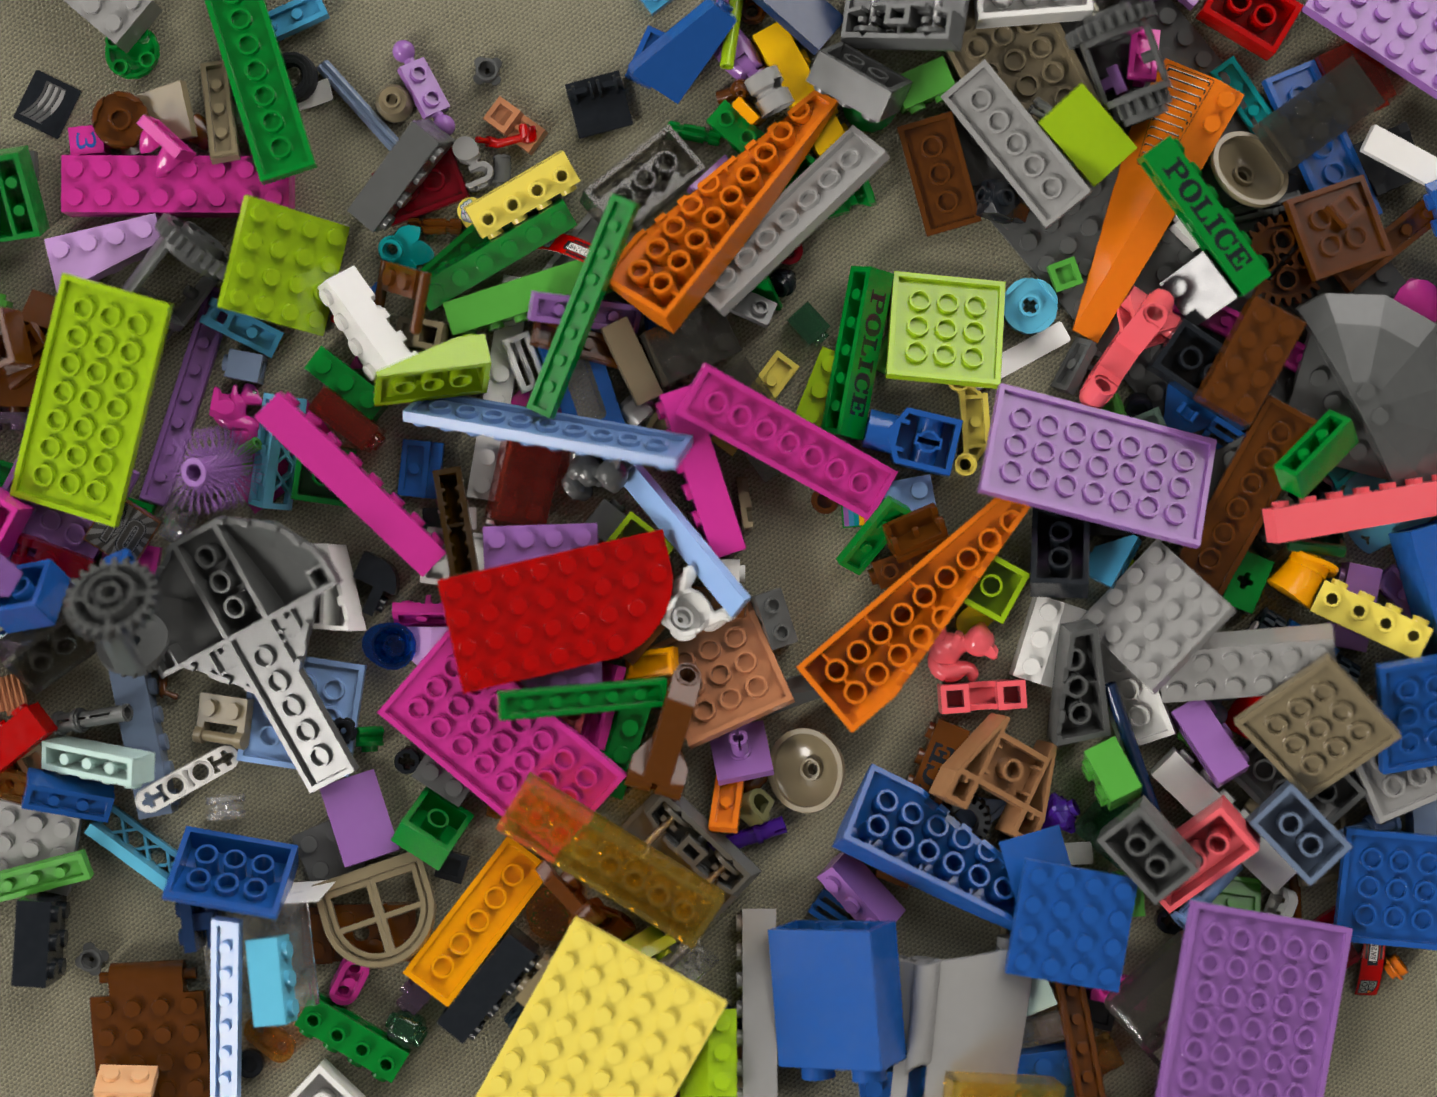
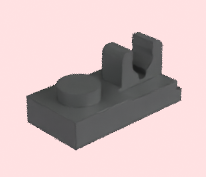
[1050,337,1102,396]

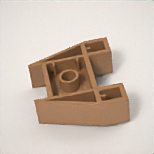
[929,713,1057,838]

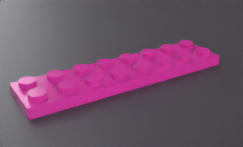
[676,363,898,520]

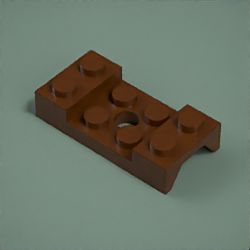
[302,901,418,965]

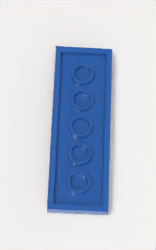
[1261,59,1383,215]

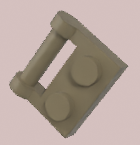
[192,692,254,750]

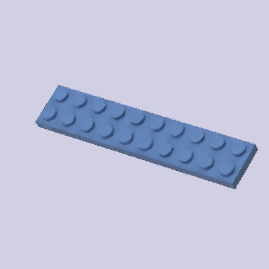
[403,396,693,470]

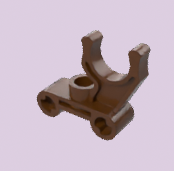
[535,859,636,942]

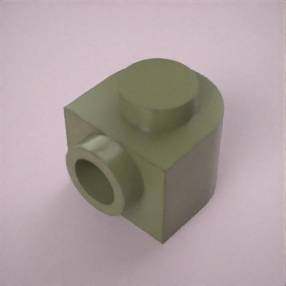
[740,788,775,827]

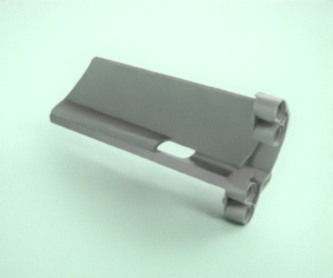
[891,934,1032,1097]

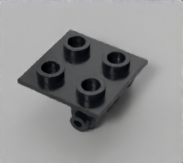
[565,70,634,139]

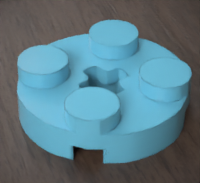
[1004,278,1058,335]

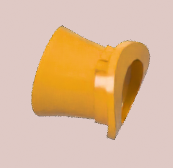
[1266,551,1339,610]

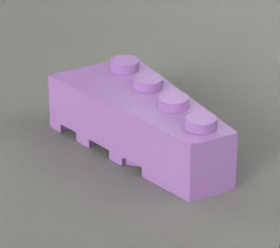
[44,213,160,292]

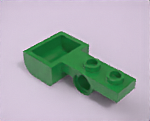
[706,100,816,192]

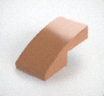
[483,96,548,156]

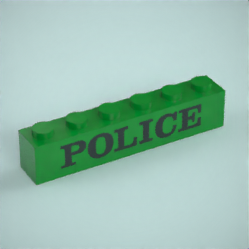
[1136,135,1271,297]
[426,197,577,311]
[821,266,894,440]

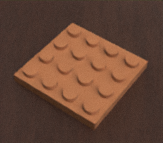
[648,602,795,749]

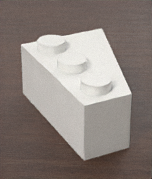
[312,543,367,631]

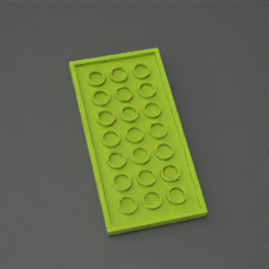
[9,273,174,527]

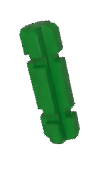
[666,121,721,146]

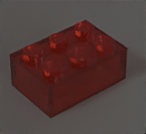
[484,440,563,525]

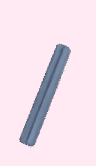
[317,60,399,151]

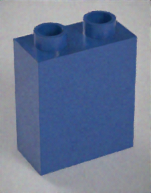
[768,920,906,1084]

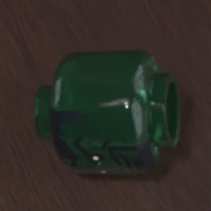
[385,1007,429,1050]

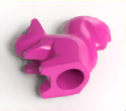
[209,383,263,445]

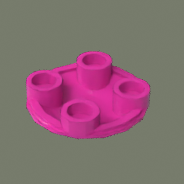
[1394,278,1437,322]

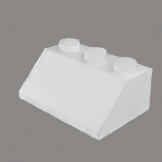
[1009,597,1088,688]

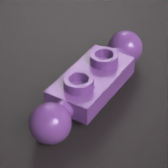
[392,40,455,135]

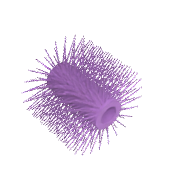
[160,425,264,515]

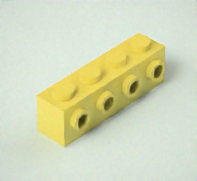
[463,150,580,240]
[1310,578,1433,658]

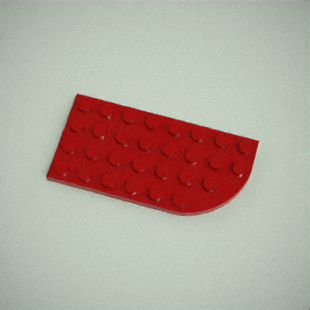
[437,529,673,694]

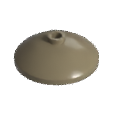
[1211,131,1289,208]
[768,728,845,813]

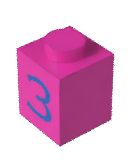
[68,125,114,155]

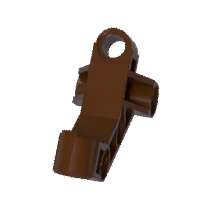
[624,663,701,801]

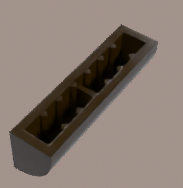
[432,466,479,577]

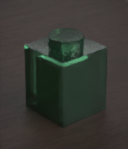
[786,301,831,348]

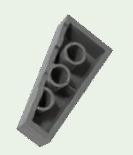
[347,119,455,232]

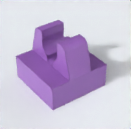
[1100,64,1130,97]

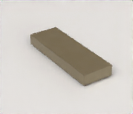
[600,316,664,406]

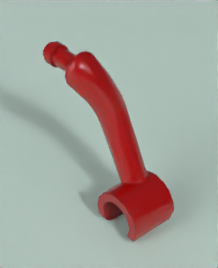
[475,124,537,148]

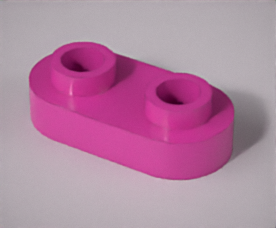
[329,958,369,1005]

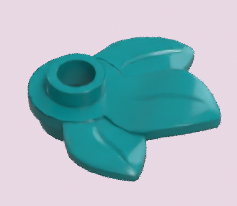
[378,225,435,269]

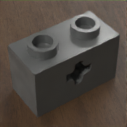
[748,588,798,650]

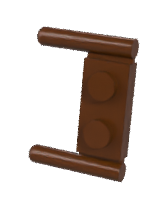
[374,260,432,335]

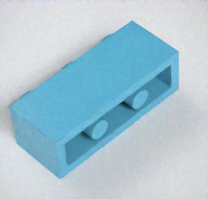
[245,934,299,1027]

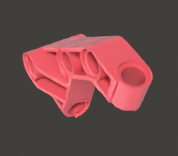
[1079,285,1181,409]

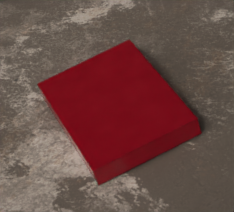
[371,147,470,227]

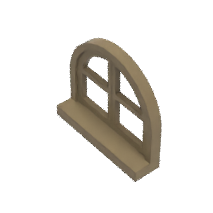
[312,852,436,969]

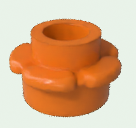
[1383,953,1409,980]

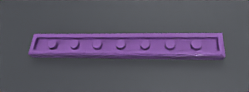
[139,287,228,508]

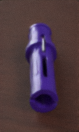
[707,816,788,851]

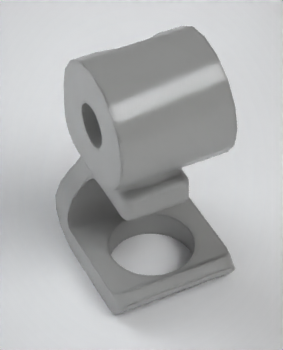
[452,136,494,193]

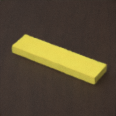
[711,350,800,456]

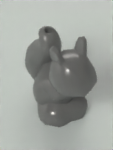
[561,451,634,502]

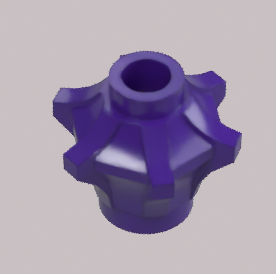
[1041,792,1081,834]

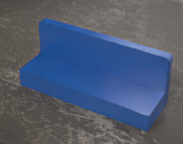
[21,767,115,823]

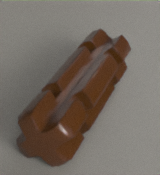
[407,218,463,235]

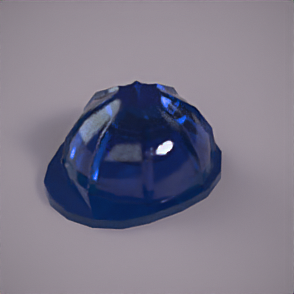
[362,622,416,670]

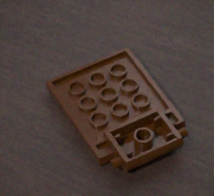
[90,959,210,1097]

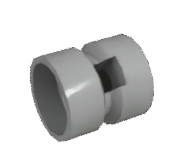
[744,65,795,119]

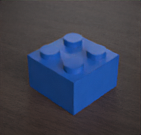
[0,559,71,633]

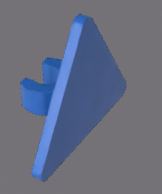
[1163,384,1214,433]

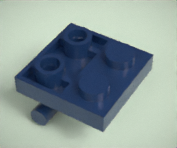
[175,902,219,953]

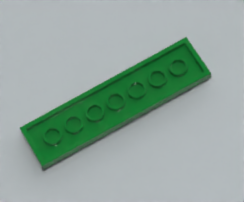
[204,0,318,186]

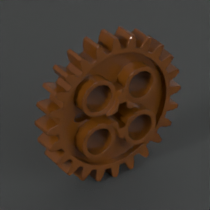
[1246,214,1327,307]

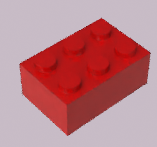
[1195,0,1304,61]

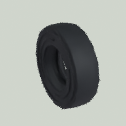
[282,52,318,103]

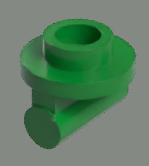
[355,726,384,752]

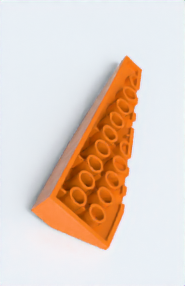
[796,497,1031,733]

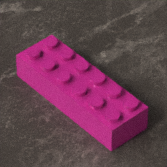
[654,385,746,558]

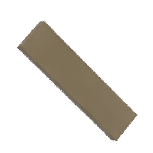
[200,60,241,165]

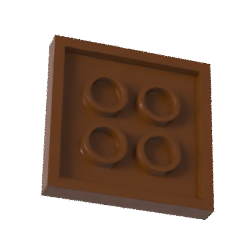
[1283,174,1393,282]

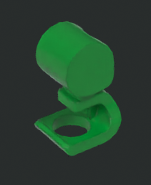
[827,179,877,219]

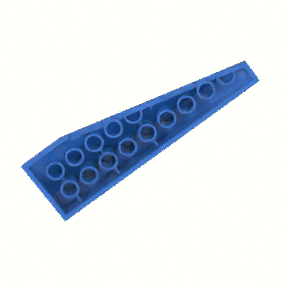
[832,764,1016,931]

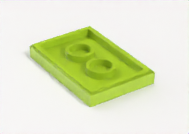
[1037,83,1137,187]

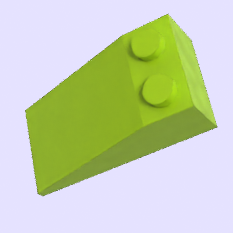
[374,334,492,406]

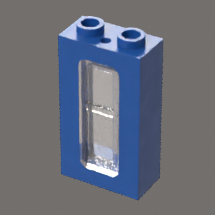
[536,328,625,424]

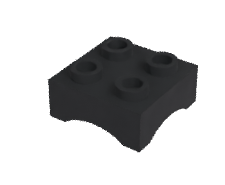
[1353,121,1414,197]

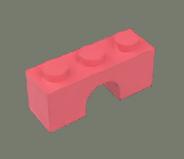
[937,678,1027,714]

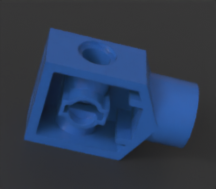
[862,407,963,477]

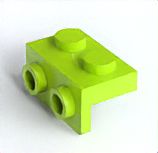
[624,924,676,961]

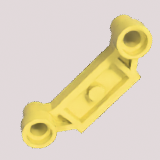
[948,384,990,476]

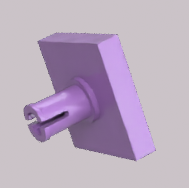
[710,720,774,786]

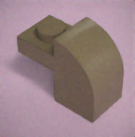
[396,316,451,351]

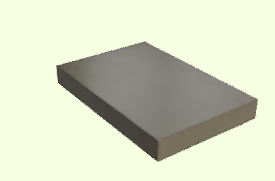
[121,80,198,155]

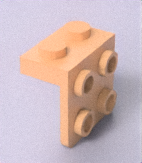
[93,1064,159,1097]

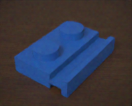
[397,439,445,499]

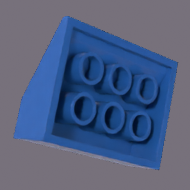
[162,826,299,920]

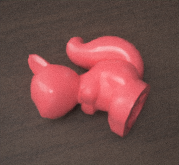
[927,622,999,683]

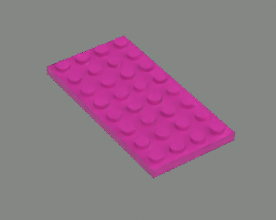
[377,630,627,858]

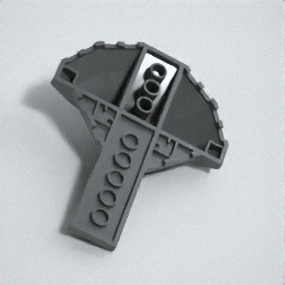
[1207,293,1437,502]
[151,516,359,793]

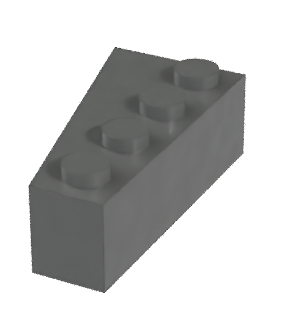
[1046,619,1111,746]

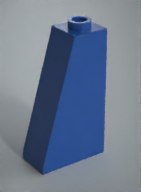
[628,0,737,104]

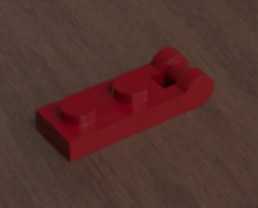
[10,533,96,583]

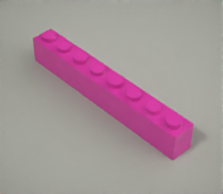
[254,391,446,577]

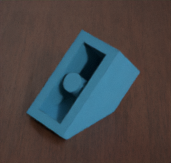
[1089,535,1142,589]

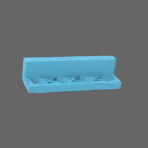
[248,392,307,511]
[84,804,177,891]

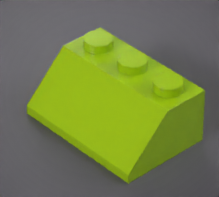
[680,1009,737,1097]

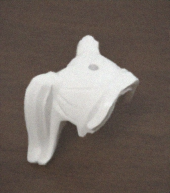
[661,565,737,641]

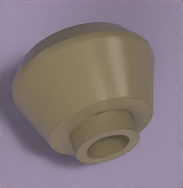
[375,84,414,123]

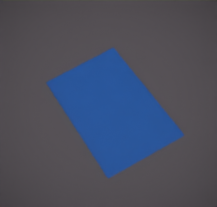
[999,825,1071,901]

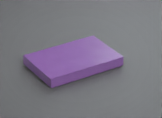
[320,769,400,868]

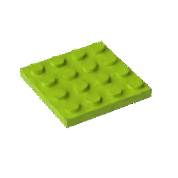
[217,195,350,336]
[886,271,1006,389]

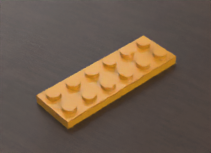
[402,835,543,1007]

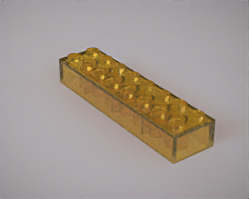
[496,772,725,949]

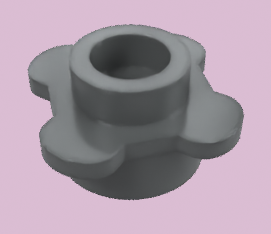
[473,57,502,86]
[75,942,109,976]

